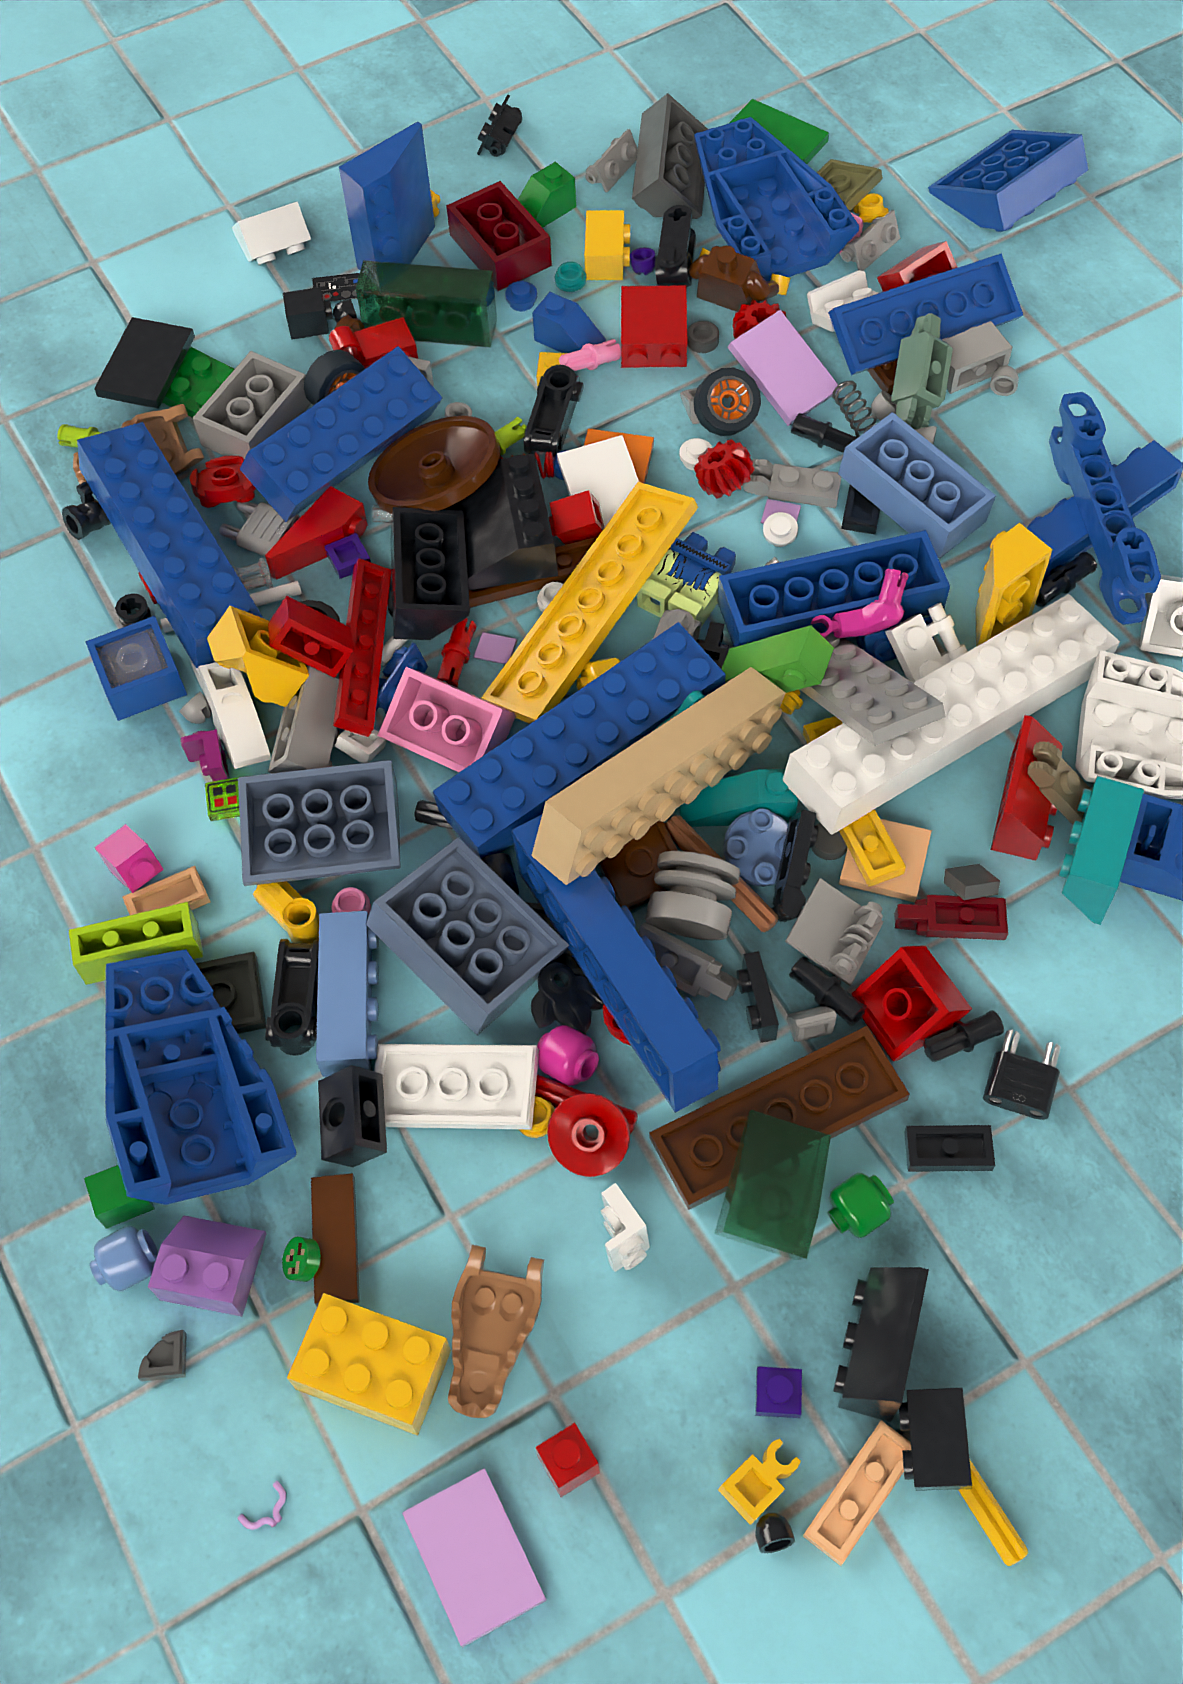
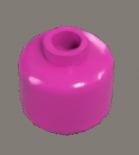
[537,1025,599,1086]

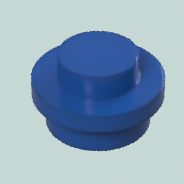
[505,281,537,312]

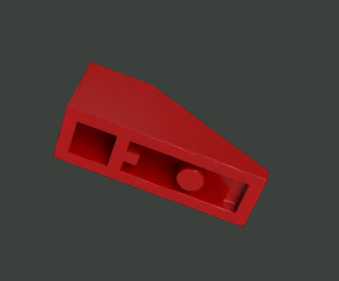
[265,486,368,580]

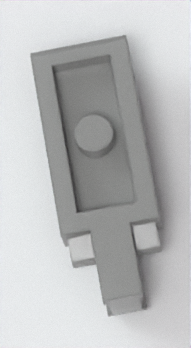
[638,922,739,1001]

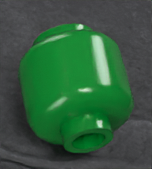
[827,1173,894,1238]

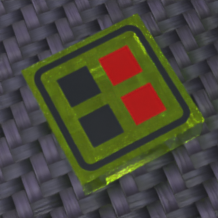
[205,777,240,821]

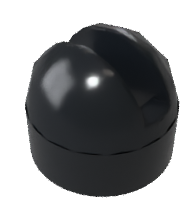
[333,298,357,323]
[755,1513,795,1553]

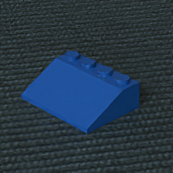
[339,121,435,288]
[928,129,1088,232]

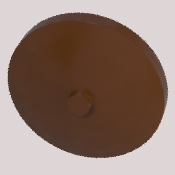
[368,416,501,514]

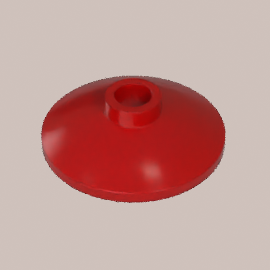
[547,1093,630,1177]

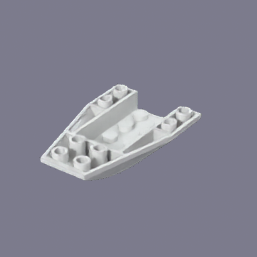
[1075,650,1183,799]

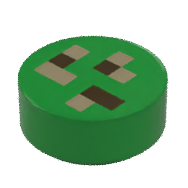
[282,1236,321,1282]

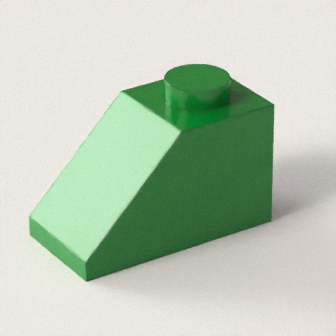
[518,161,576,228]

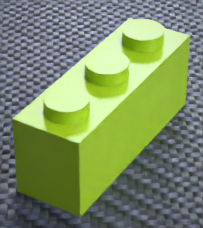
[69,902,203,985]

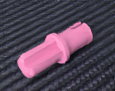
[559,339,621,371]

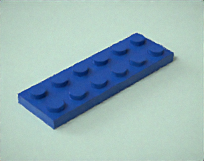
[828,253,1023,376]

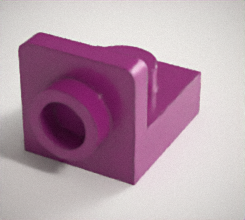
[180,729,231,788]

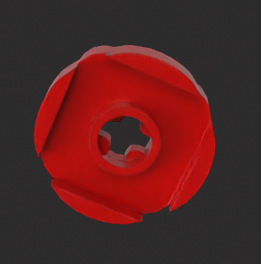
[190,456,256,508]

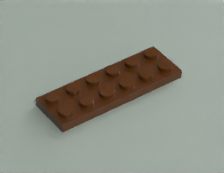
[649,1026,910,1210]

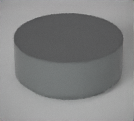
[687,321,719,353]
[811,823,848,860]

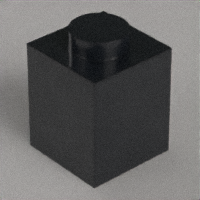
[283,287,333,340]

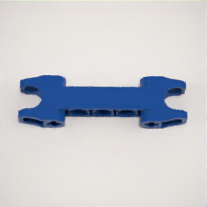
[1049,392,1161,625]

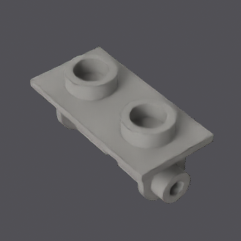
[585,129,638,192]
[841,210,901,271]

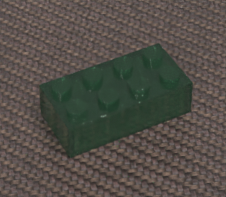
[356,260,497,348]

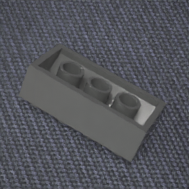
[632,93,709,219]

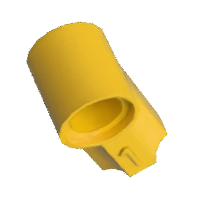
[253,881,319,943]

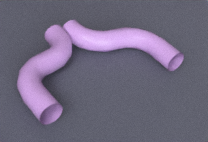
[238,1481,286,1530]

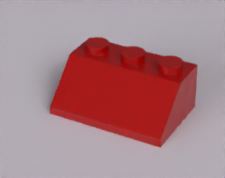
[990,715,1067,861]

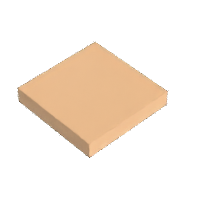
[839,819,932,903]

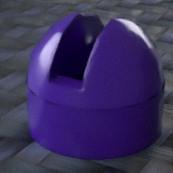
[630,247,656,276]

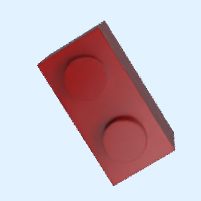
[268,596,354,678]

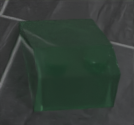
[714,1110,831,1260]

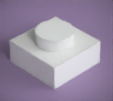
[335,729,387,763]

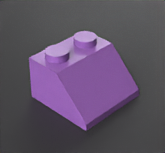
[148,1216,267,1317]

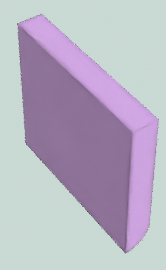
[761,499,801,524]
[474,632,517,664]

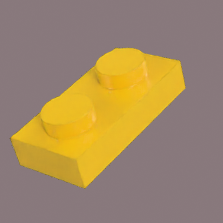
[839,809,906,887]

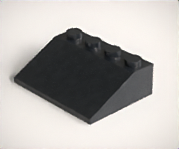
[444,453,558,590]

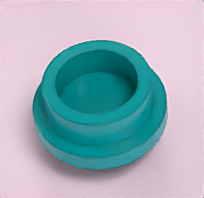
[554,262,586,292]

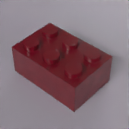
[446,181,552,291]

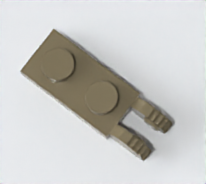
[1027,741,1092,825]

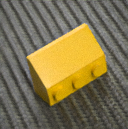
[975,523,1053,647]

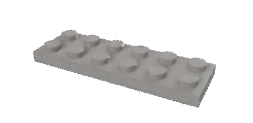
[799,634,946,746]

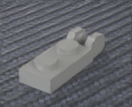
[742,458,842,508]

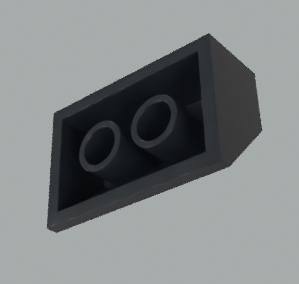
[833,1267,929,1422]

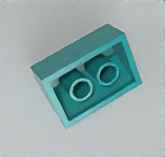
[1059,776,1144,925]

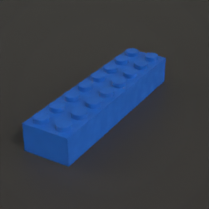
[77,422,263,668]
[433,622,725,859]
[511,815,721,1113]

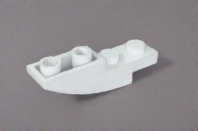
[191,661,271,769]

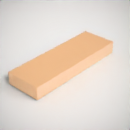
[803,1420,911,1566]

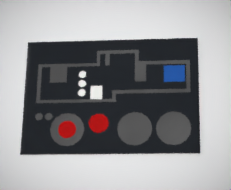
[312,272,365,302]

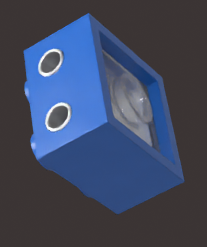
[85,616,187,721]

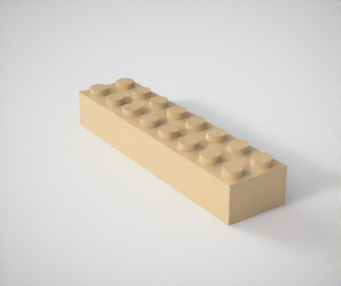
[532,667,786,885]

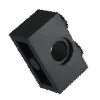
[318,1065,387,1167]

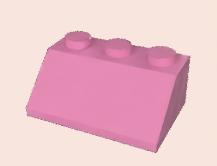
[377,667,516,772]

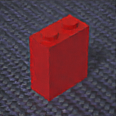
[621,285,687,368]

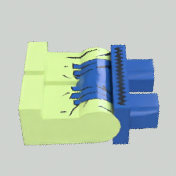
[637,532,736,627]

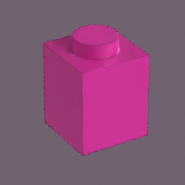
[94,824,164,893]

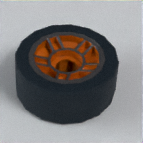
[303,350,366,405]
[694,367,761,436]

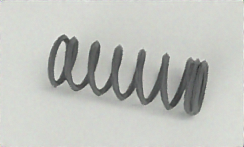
[832,381,877,438]

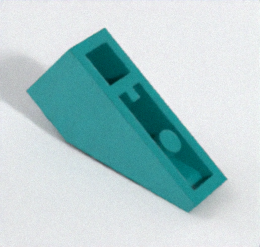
[680,769,798,827]

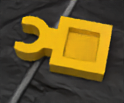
[718,1439,800,1525]

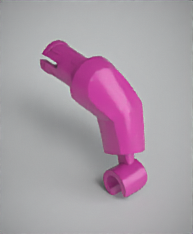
[811,569,909,639]

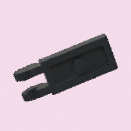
[771,810,818,923]

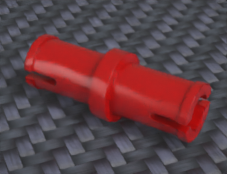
[436,618,477,687]

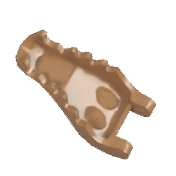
[73,404,204,484]
[448,1245,544,1418]

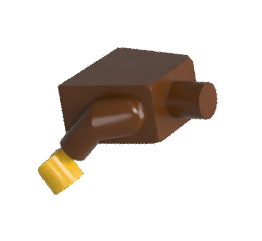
[689,245,791,312]

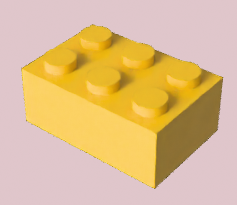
[287,1293,451,1436]

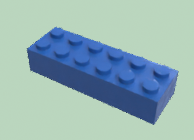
[240,346,443,522]
[717,530,950,647]

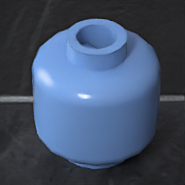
[90,1225,158,1291]

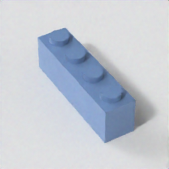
[316,911,379,1077]

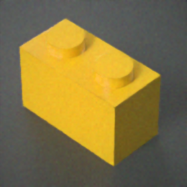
[584,210,630,280]

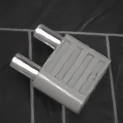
[219,502,300,556]

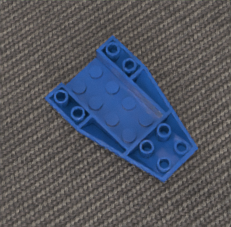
[694,117,859,281]

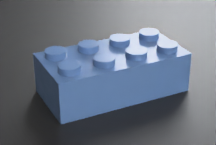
[838,412,996,559]

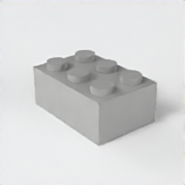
[193,351,311,459]

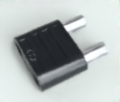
[983,1030,1061,1120]

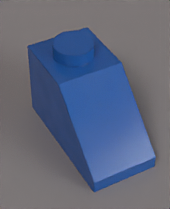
[532,292,606,353]

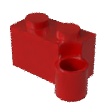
[329,317,418,368]

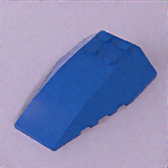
[105,949,297,1205]

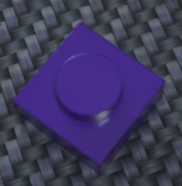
[324,533,371,579]
[755,1366,802,1418]

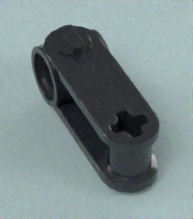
[655,205,696,288]
[524,365,584,458]
[265,939,319,1056]

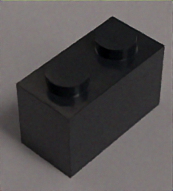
[899,1388,972,1491]

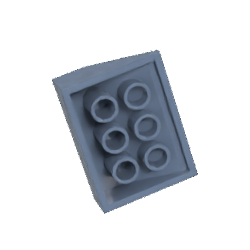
[238,760,401,886]
[366,837,569,1035]

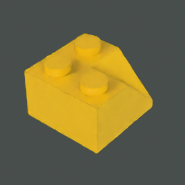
[207,606,309,707]

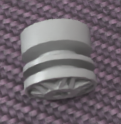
[645,851,740,941]

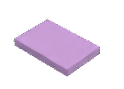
[727,310,840,426]
[402,1468,547,1648]

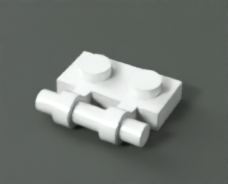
[885,603,968,683]

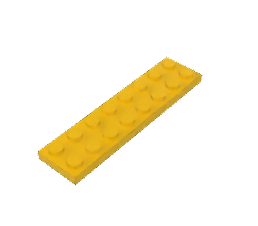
[481,482,698,724]

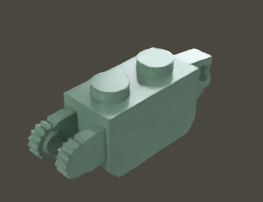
[891,313,953,429]

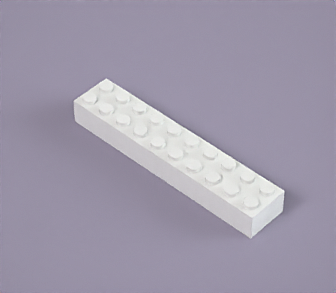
[783,594,1120,835]

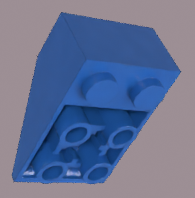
[1120,794,1183,901]

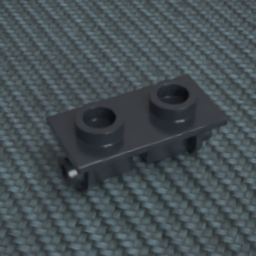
[477,94,522,157]

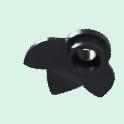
[531,962,604,1035]

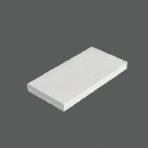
[374,1044,539,1130]

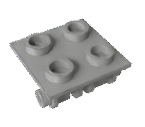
[785,878,884,986]

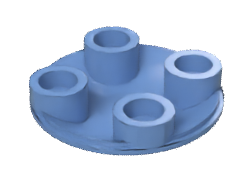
[723,808,788,887]

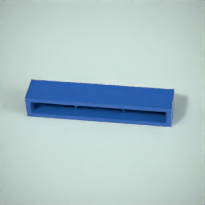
[1027,440,1183,580]

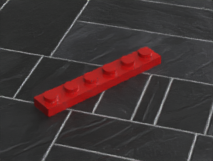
[333,558,391,737]

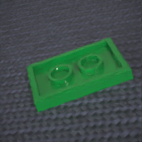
[730,99,829,164]

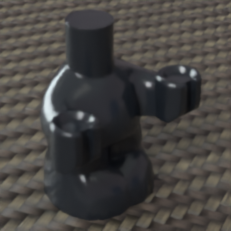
[62,481,111,540]

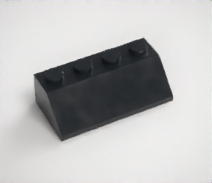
[390,507,470,640]

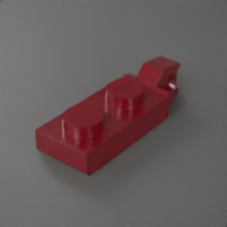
[894,895,1008,940]

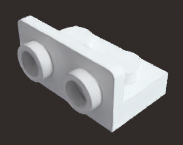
[807,270,878,332]
[600,1183,650,1272]

